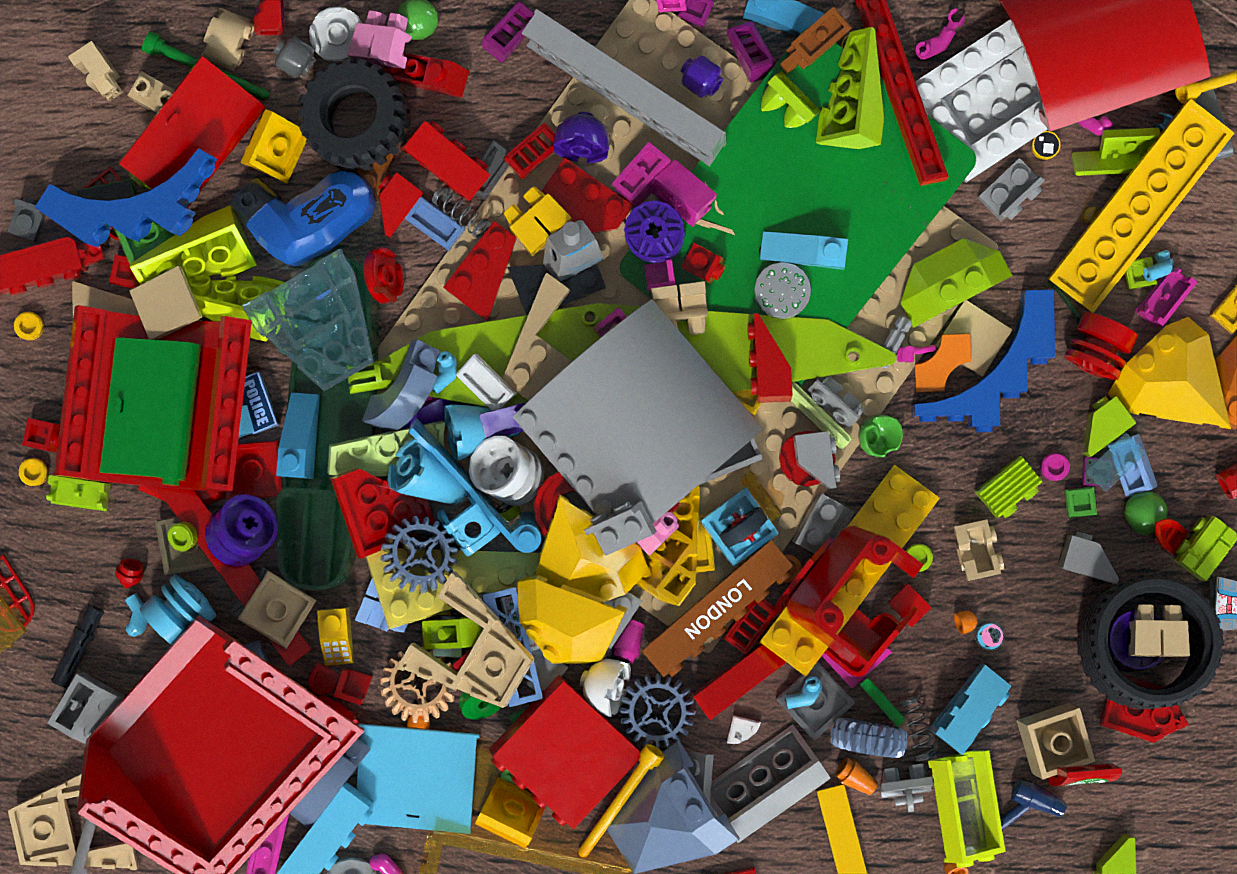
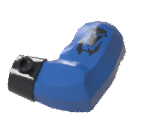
[229,169,376,267]

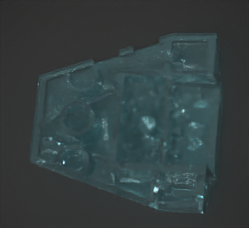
[242,249,374,391]

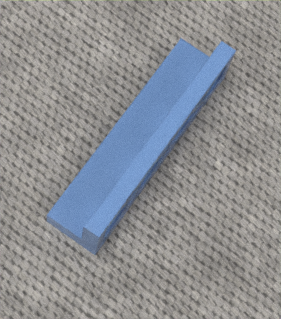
[480,587,543,707]

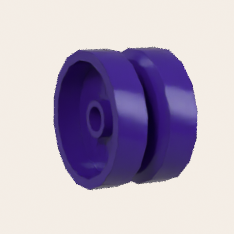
[205,494,278,567]

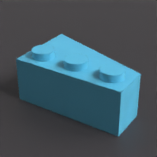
[928,663,1011,755]

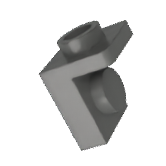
[7,196,46,242]

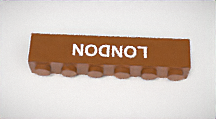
[641,540,793,677]

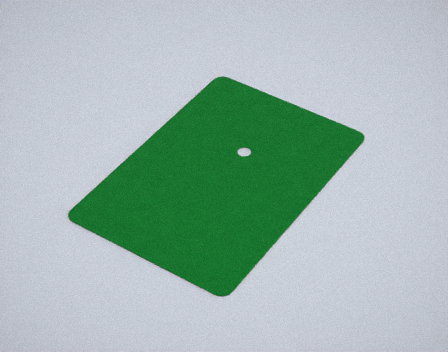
[620,28,976,386]

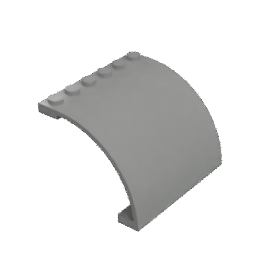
[513,299,763,523]

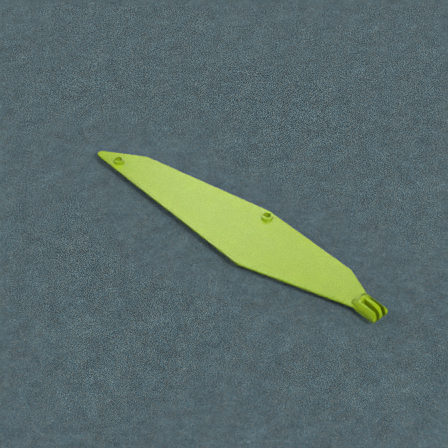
[346,303,896,408]

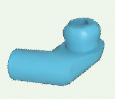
[1143,250,1174,282]
[432,351,457,394]
[125,593,148,637]
[785,676,822,709]

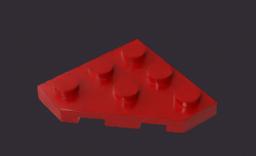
[527,158,634,236]
[331,468,435,559]

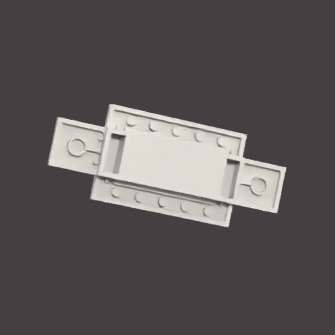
[915,19,1048,182]

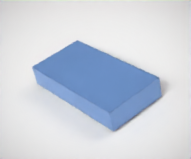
[404,196,466,251]

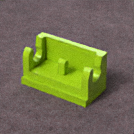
[46,475,111,511]

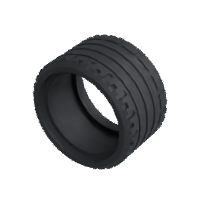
[1077,574,1224,709]

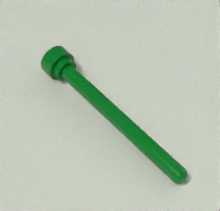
[142,31,269,100]

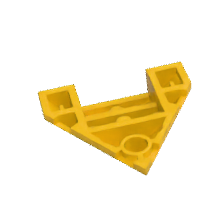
[1108,317,1231,429]
[635,485,700,606]
[534,494,649,602]
[517,575,628,664]

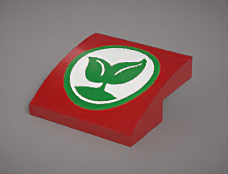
[1048,763,1122,786]

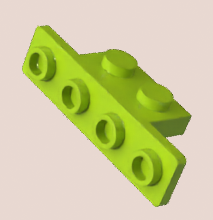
[1071,128,1160,176]

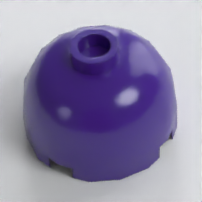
[553,112,610,163]

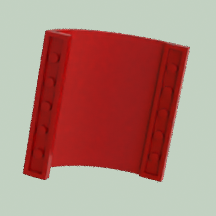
[999,0,1211,132]
[54,305,252,491]

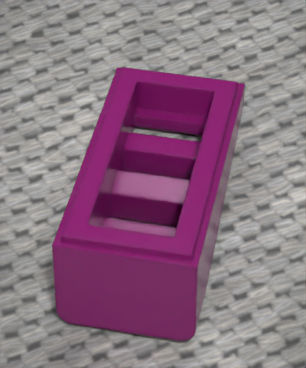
[482,1,535,63]
[727,21,776,83]

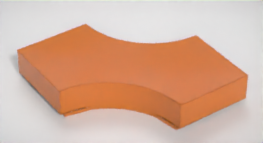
[915,333,972,392]

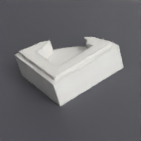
[727,715,761,744]

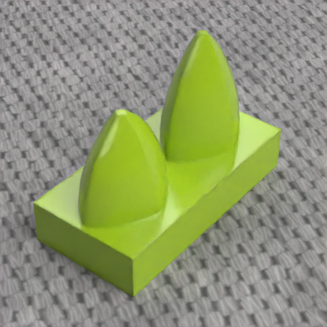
[761,71,821,128]

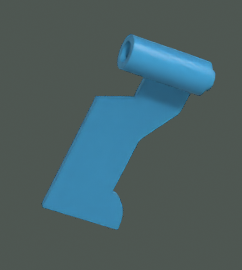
[408,418,541,553]

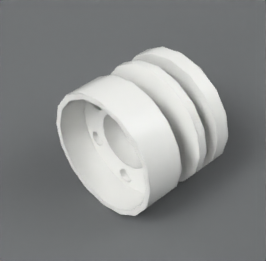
[469,436,545,506]

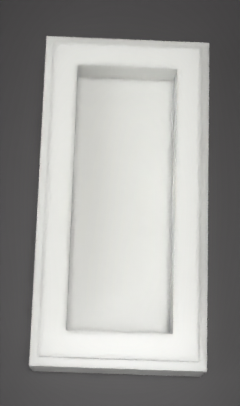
[456,354,516,410]

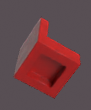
[889,583,932,628]
[334,667,373,705]

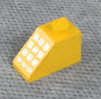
[317,607,354,666]

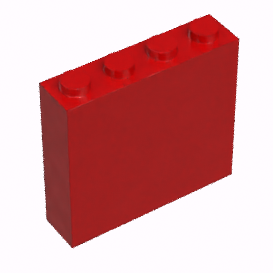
[489,675,641,830]

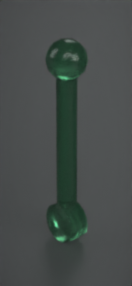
[1047,280,1083,324]

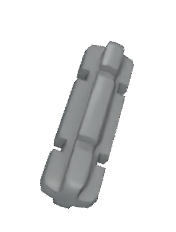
[882,315,912,369]

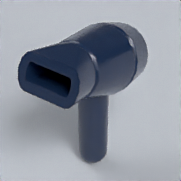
[1000,778,1067,830]

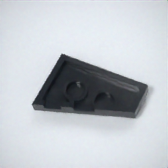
[507,264,606,315]

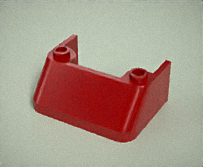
[787,526,924,663]
[776,537,919,677]

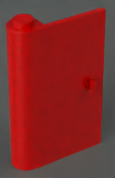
[118,56,266,208]

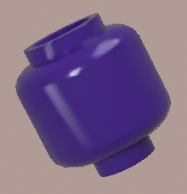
[680,56,723,98]

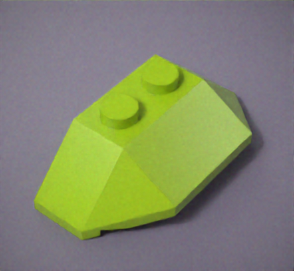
[900,238,1013,328]

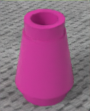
[612,619,645,663]

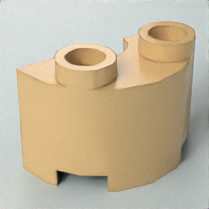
[201,8,254,71]
[954,519,1004,581]

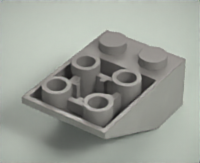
[47,672,125,744]

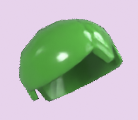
[396,0,438,40]
[858,415,903,457]
[1124,491,1168,536]

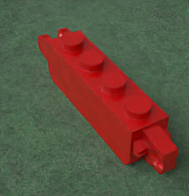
[0,237,105,296]

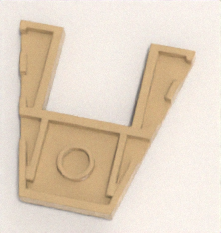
[502,273,618,401]
[397,572,535,708]
[8,774,139,870]

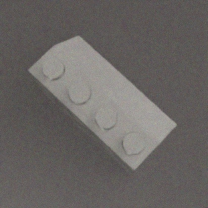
[710,724,831,843]

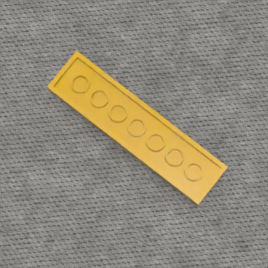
[1047,99,1234,313]
[760,465,940,676]

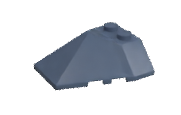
[607,741,740,874]

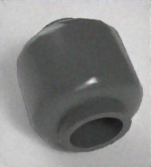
[273,36,316,78]

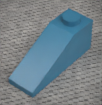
[743,0,824,36]
[276,393,320,479]

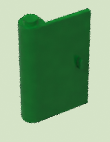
[100,338,201,486]

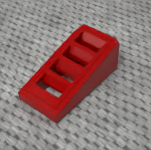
[503,122,555,181]
[723,599,778,656]

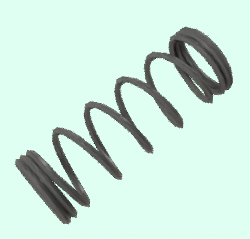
[432,185,490,239]
[899,695,937,761]

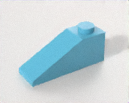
[760,231,848,270]

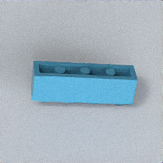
[277,782,374,874]

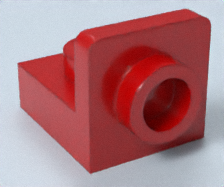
[681,243,726,284]
[22,418,60,453]

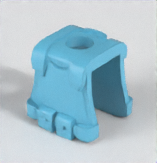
[437,493,500,557]

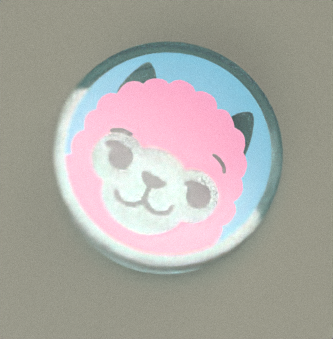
[975,622,1004,651]

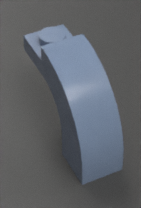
[362,339,440,432]
[289,739,371,829]

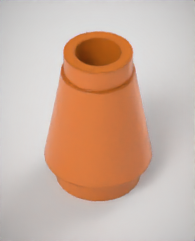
[835,757,878,795]

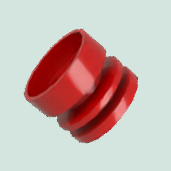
[1064,312,1138,380]

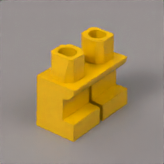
[503,186,572,256]

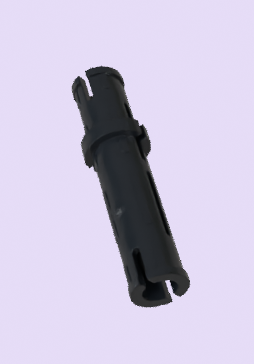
[51,604,105,688]

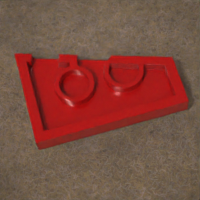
[443,221,517,322]

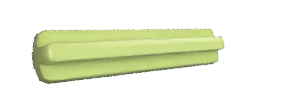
[791,382,852,449]

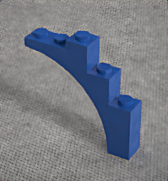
[35,148,218,247]
[912,290,1055,432]

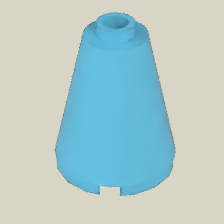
[444,404,520,461]
[387,439,468,505]

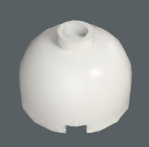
[580,659,631,717]

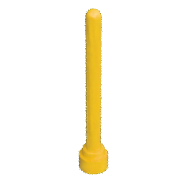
[1175,70,1237,104]
[578,744,665,858]

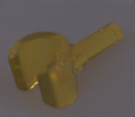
[1081,206,1101,224]

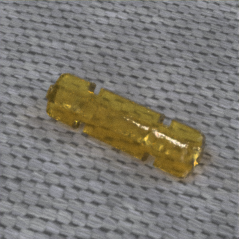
[740,471,782,522]

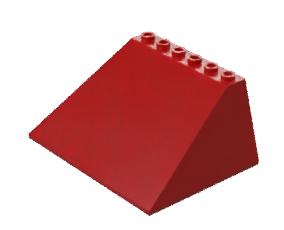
[77,615,364,874]

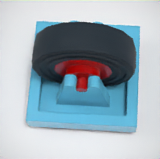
[700,488,779,567]

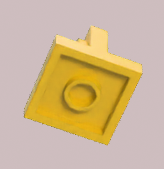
[240,109,307,184]
[475,777,547,849]

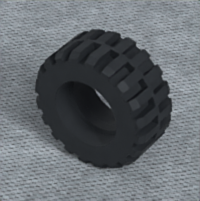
[297,58,411,172]

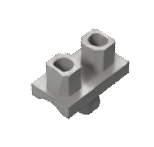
[880,764,933,813]

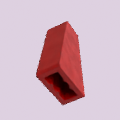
[692,643,787,720]

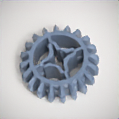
[380,516,458,593]
[619,672,696,749]
[830,718,908,758]

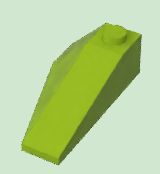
[816,27,884,149]

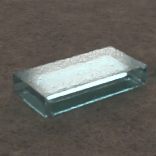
[1085,433,1146,492]

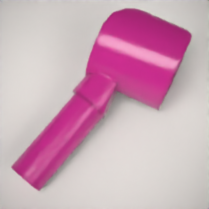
[897,344,936,363]

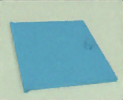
[357,723,480,834]

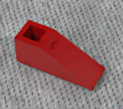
[381,53,469,98]
[747,313,793,403]

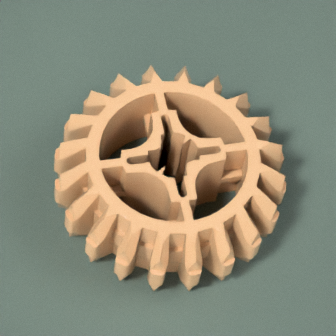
[380,647,457,723]

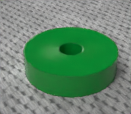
[458,692,501,720]

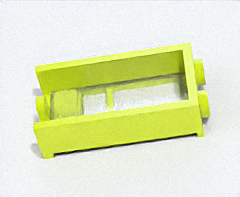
[928,750,1006,868]

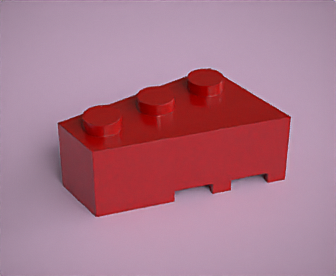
[399,120,490,201]

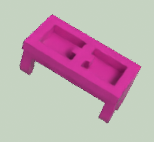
[612,142,671,208]
[651,160,717,227]
[1134,267,1197,328]

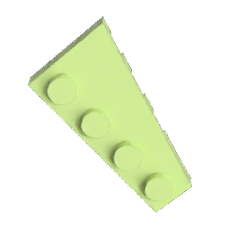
[328,420,445,476]

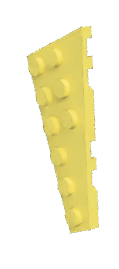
[366,548,541,629]

